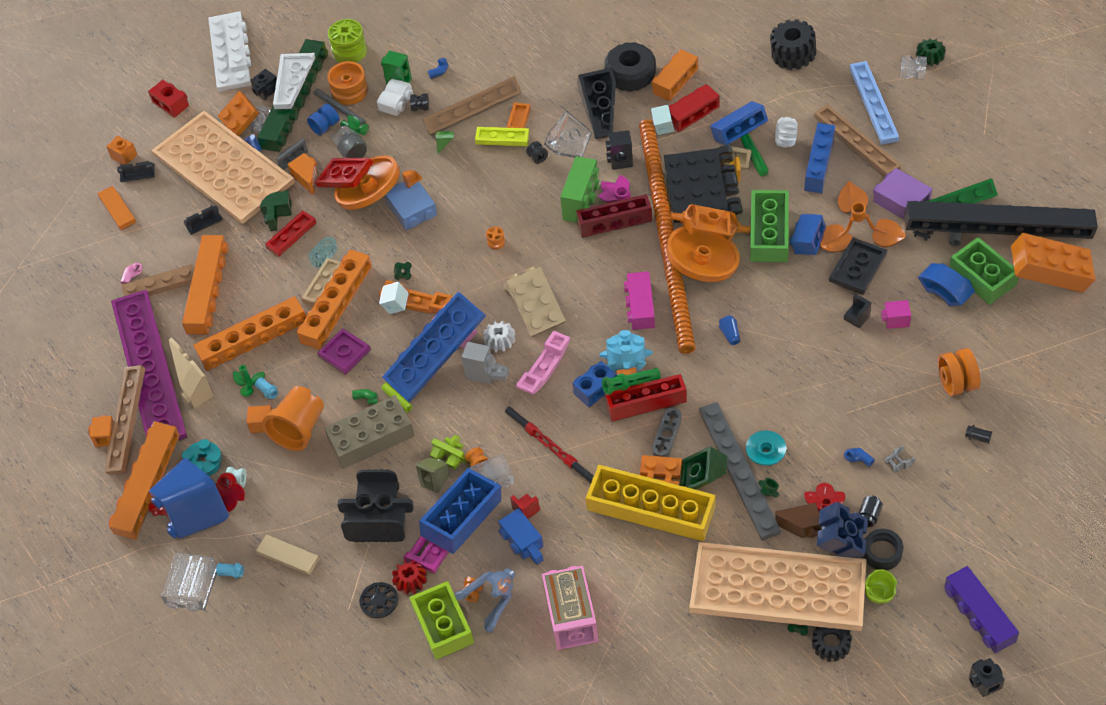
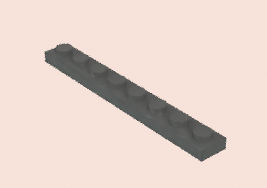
[699,402,781,541]

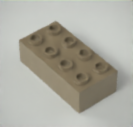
[324,395,414,469]

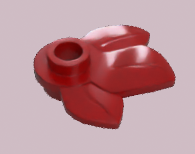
[215,472,245,512]
[804,482,845,513]

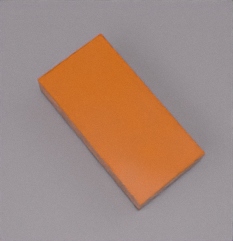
[506,102,531,128]

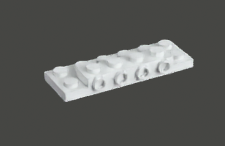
[208,11,252,92]

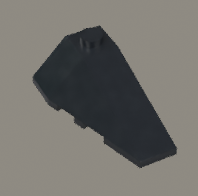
[577,68,616,139]

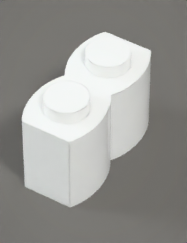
[377,78,413,116]

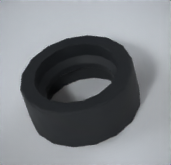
[863,528,904,570]

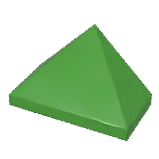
[436,131,454,153]

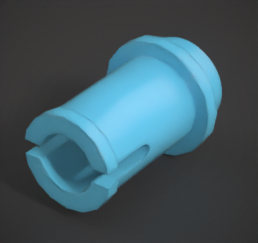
[255,378,278,399]
[216,562,244,579]

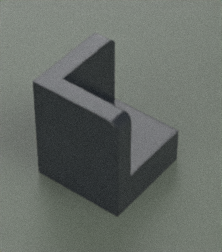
[844,294,872,328]

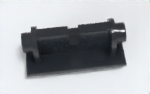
[117,161,155,182]
[183,205,223,235]

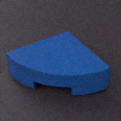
[244,134,262,151]

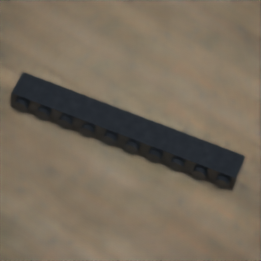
[904,201,1098,239]

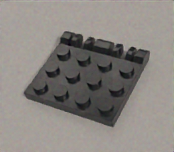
[664,145,743,223]

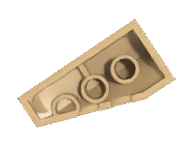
[169,338,214,408]

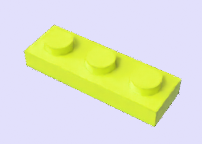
[475,127,530,146]

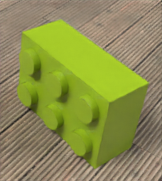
[409,581,474,660]

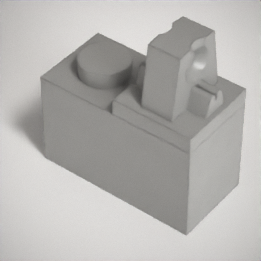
[461,342,509,384]

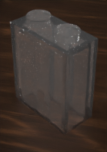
[161,553,217,611]

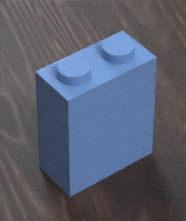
[384,182,437,230]

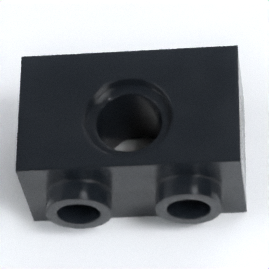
[605,130,633,170]

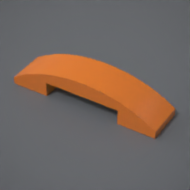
[379,280,453,313]

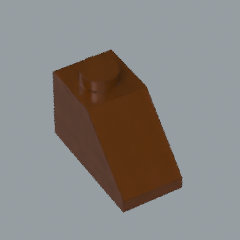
[775,503,822,538]

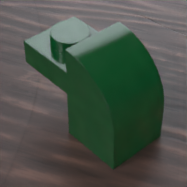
[260,190,292,231]

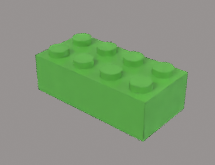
[750,190,789,262]

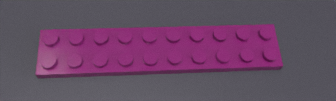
[111,289,188,441]

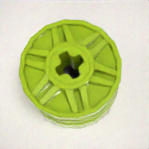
[328,19,367,63]

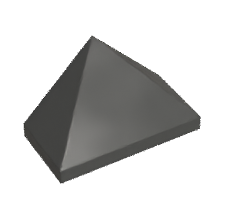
[276,139,308,170]

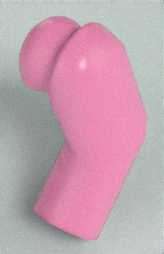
[120,262,143,285]

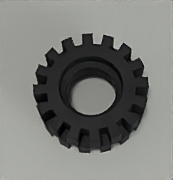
[812,626,852,662]

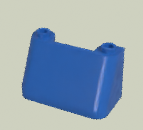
[149,458,229,539]

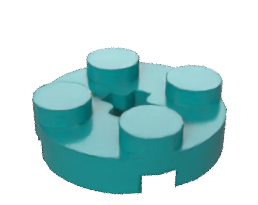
[182,439,222,476]

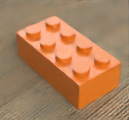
[1011,233,1096,293]

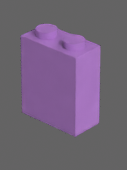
[873,168,933,220]

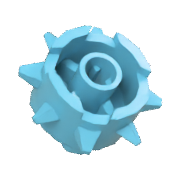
[599,330,653,372]

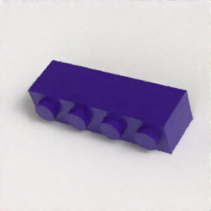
[944,566,1019,654]

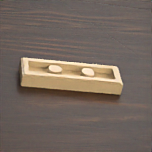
[301,258,341,306]
[256,534,319,576]

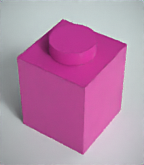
[881,300,911,329]

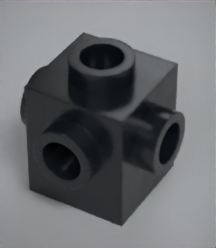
[250,69,277,99]
[969,658,1005,698]

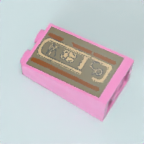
[542,566,599,650]

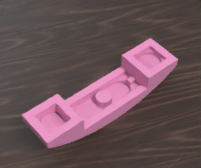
[516,330,570,395]

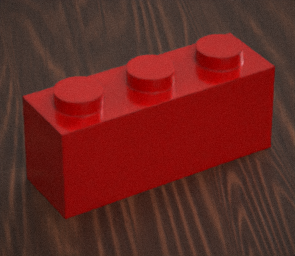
[669,84,720,133]

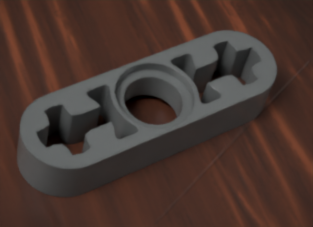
[652,408,682,457]

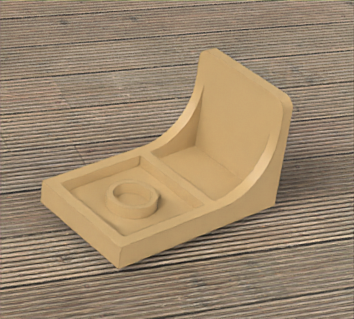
[503,266,566,337]

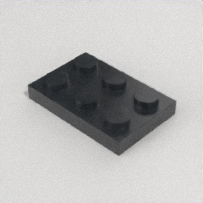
[829,237,888,295]

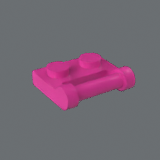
[403,536,449,574]

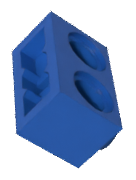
[572,361,617,408]

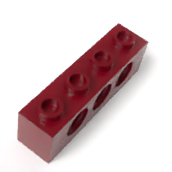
[576,194,652,238]

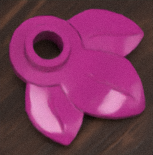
[599,175,631,202]

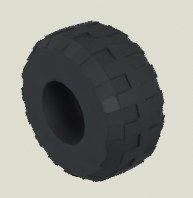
[604,42,656,92]

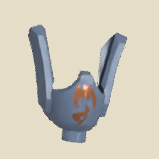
[455,568,515,633]

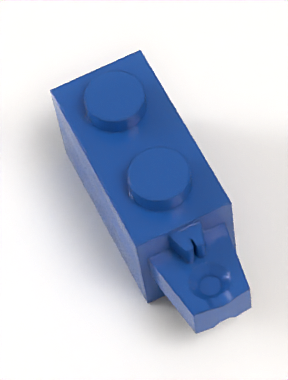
[498,508,543,565]

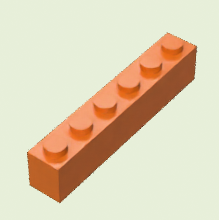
[182,235,229,334]
[109,421,180,540]

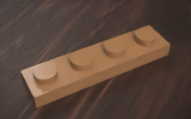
[122,264,194,296]

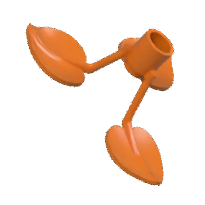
[820,181,906,252]

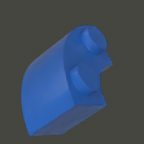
[918,263,975,306]

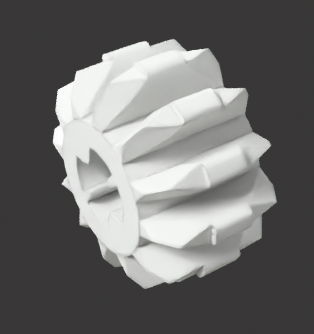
[775,117,798,148]
[483,320,515,353]

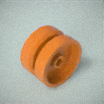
[327,61,368,105]
[938,348,981,397]

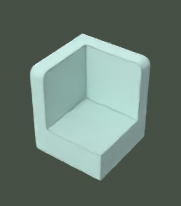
[651,105,674,135]
[379,282,408,314]

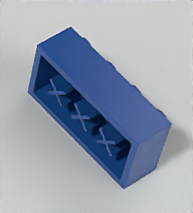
[419,468,501,554]

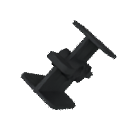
[337,469,414,542]

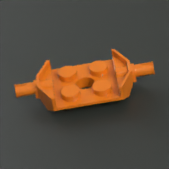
[670,204,751,242]

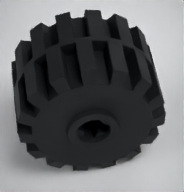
[770,19,816,70]

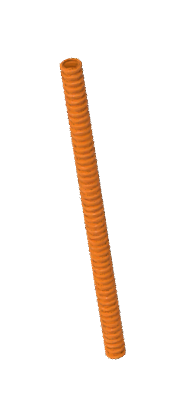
[639,119,696,354]

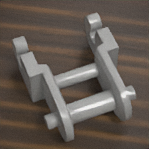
[884,445,916,472]

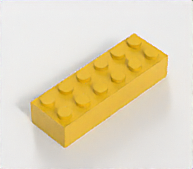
[585,465,716,542]

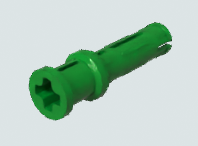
[602,368,661,395]

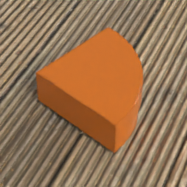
[402,170,422,188]

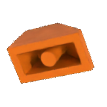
[288,153,318,194]

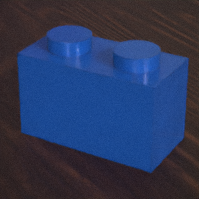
[790,214,826,255]

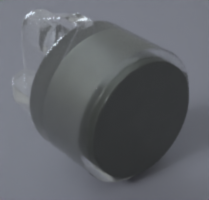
[331,125,367,158]

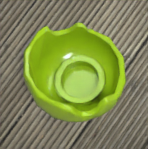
[865,569,897,604]

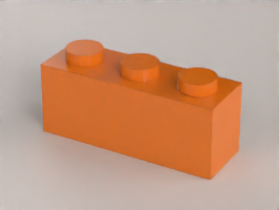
[652,49,698,101]

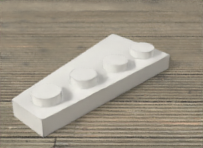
[273,53,315,109]

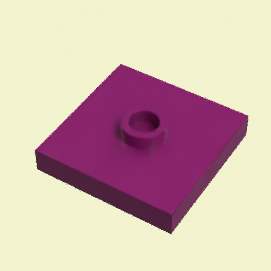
[317,328,371,375]

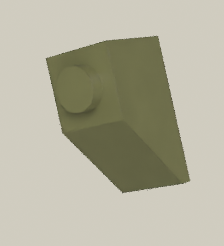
[416,457,450,493]

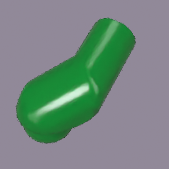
[352,389,378,405]

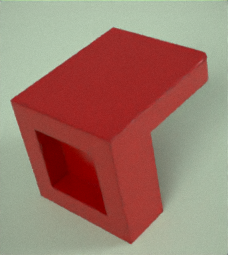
[510,494,540,519]

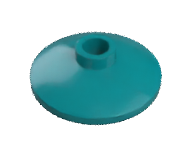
[746,430,786,466]

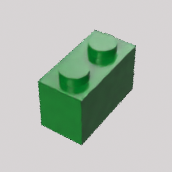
[381,50,412,85]

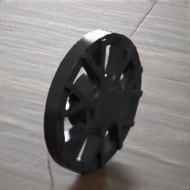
[359,582,398,618]

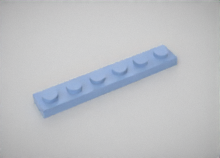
[849,61,899,145]

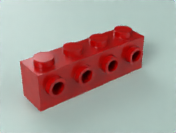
[605,374,687,422]

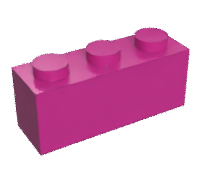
[624,271,655,330]

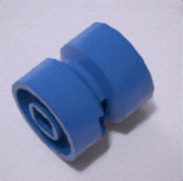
[307,104,340,136]

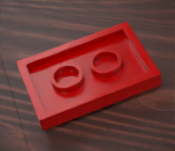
[314,158,373,188]

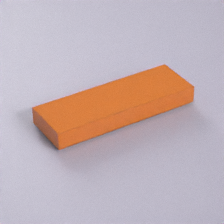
[97,186,136,231]

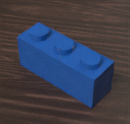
[710,101,769,145]

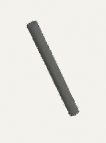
[314,89,366,125]

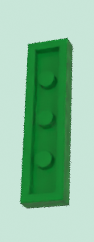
[925,178,998,204]

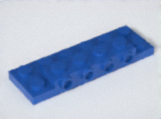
[382,291,486,402]

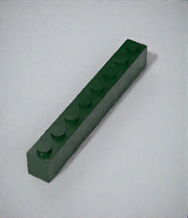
[257,39,328,152]

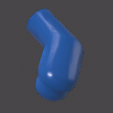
[428,58,449,79]
[844,448,875,467]

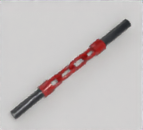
[505,406,594,483]

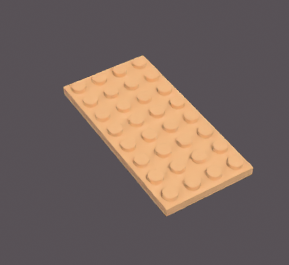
[151,111,295,224]
[689,542,866,631]

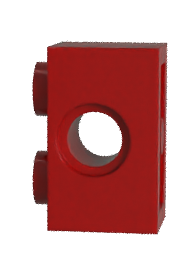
[148,79,189,118]

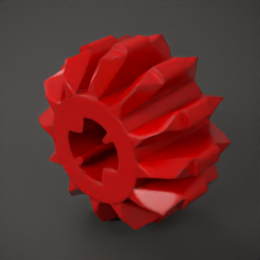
[392,559,427,595]

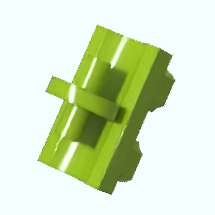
[430,435,466,470]

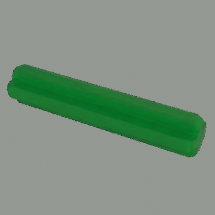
[741,134,769,177]

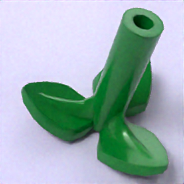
[340,115,369,138]
[233,365,265,396]

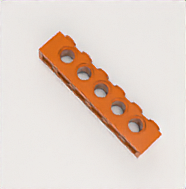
[297,249,372,350]
[193,296,306,371]

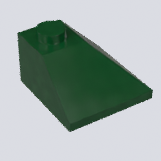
[680,446,728,490]

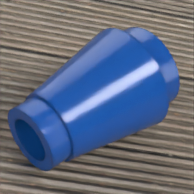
[719,316,741,345]

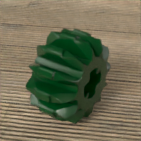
[916,37,946,67]

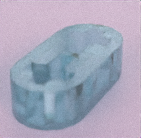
[309,237,337,267]

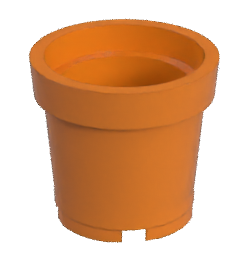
[262,386,324,451]

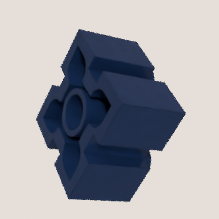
[817,502,868,558]

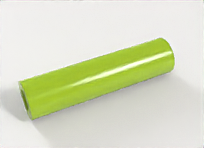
[381,382,413,413]

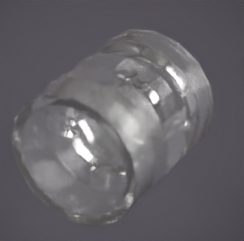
[900,55,927,80]

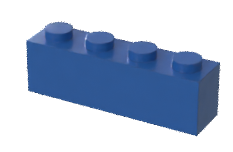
[804,123,835,193]

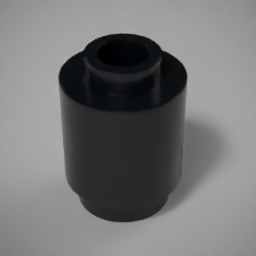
[858,495,883,527]

